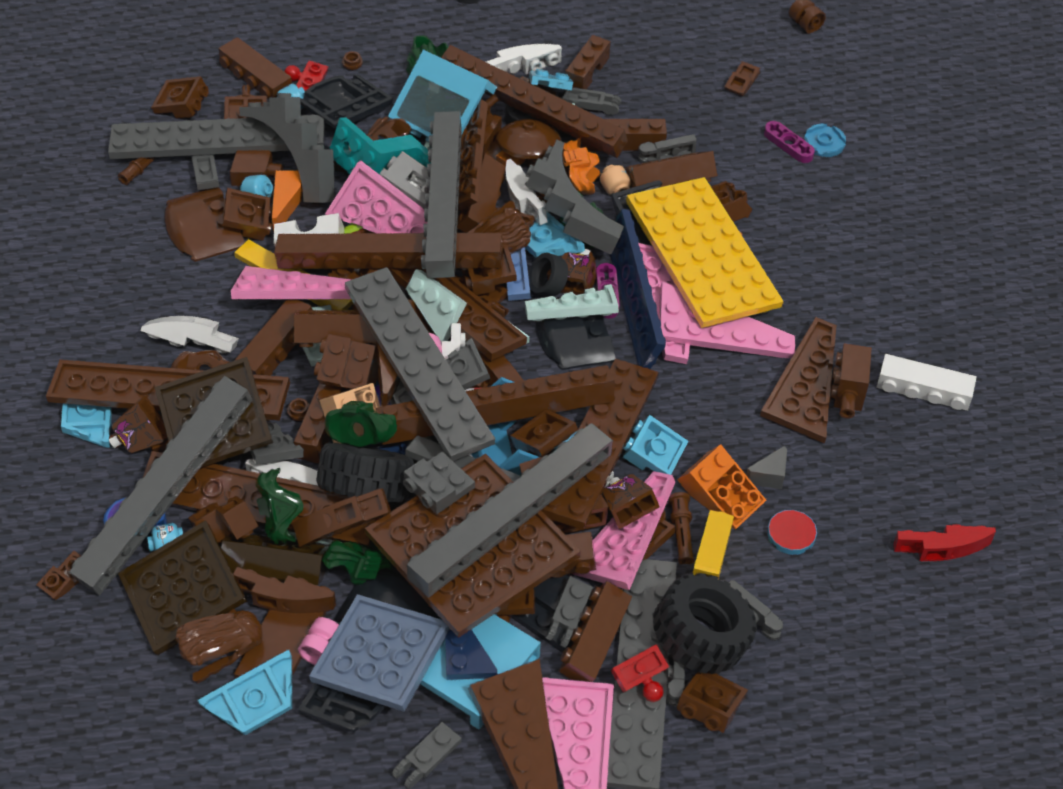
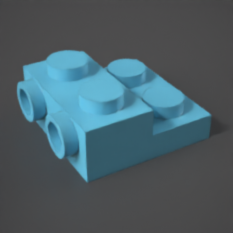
[623,415,688,475]

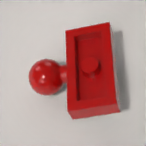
[284,60,328,91]
[610,644,669,702]

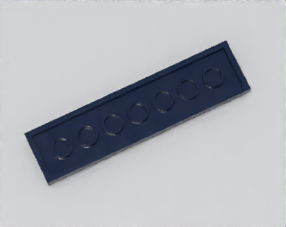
[610,209,666,369]

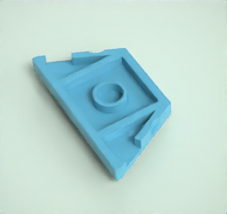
[529,69,573,90]
[525,213,585,258]
[61,403,112,448]
[198,650,292,735]

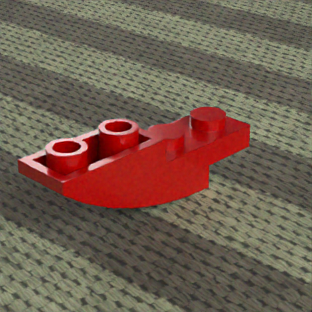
[893,524,996,561]

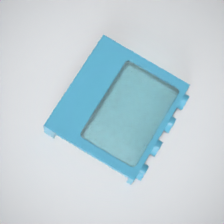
[388,50,497,142]

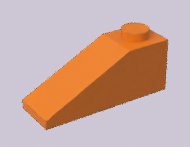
[272,171,303,232]

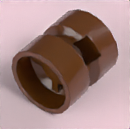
[789,0,826,34]

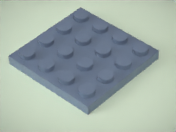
[309,594,450,712]

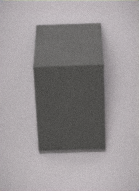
[746,446,787,489]

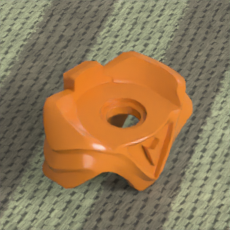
[562,138,600,195]

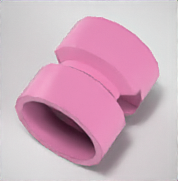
[298,617,339,665]

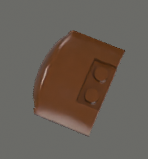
[164,187,245,262]

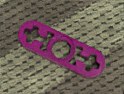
[764,121,815,163]
[596,263,620,319]

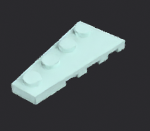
[525,284,618,321]

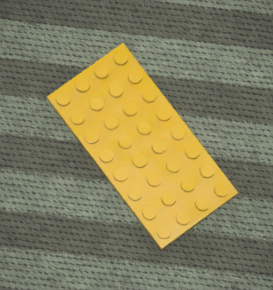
[626,177,784,328]

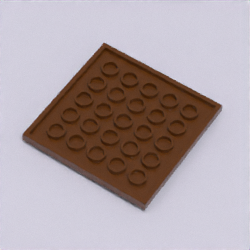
[365,453,581,638]

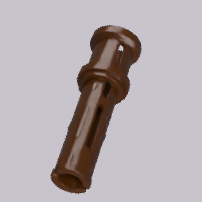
[668,492,694,565]

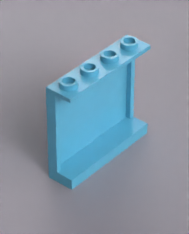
[420,614,541,729]

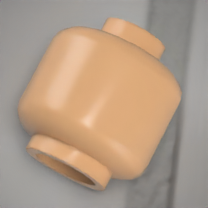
[600,165,631,196]

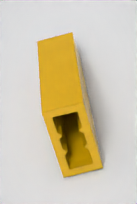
[693,510,734,580]

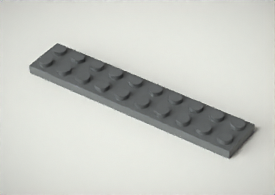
[108,115,325,159]
[345,267,495,461]
[607,559,677,789]

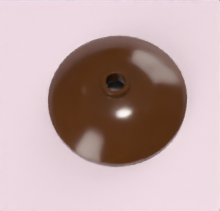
[497,119,561,159]

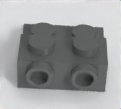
[403,451,475,515]

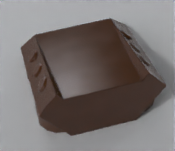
[711,181,752,222]

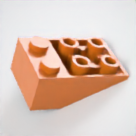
[677,444,766,529]

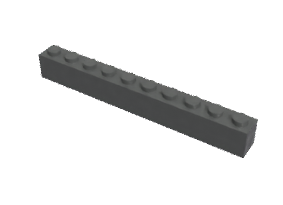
[421,111,462,278]
[69,376,252,596]
[407,423,613,598]

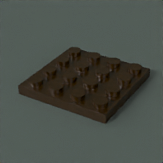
[154,357,273,468]
[118,520,247,655]

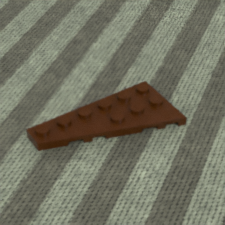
[458,99,488,211]
[760,317,837,443]
[468,659,558,789]

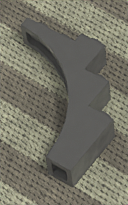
[239,93,335,203]
[525,140,624,254]

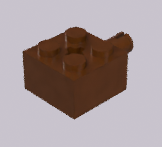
[830,343,872,419]

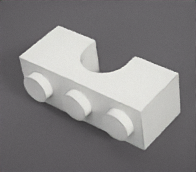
[274,213,344,247]

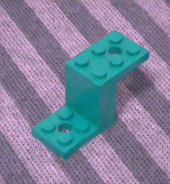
[330,117,431,174]

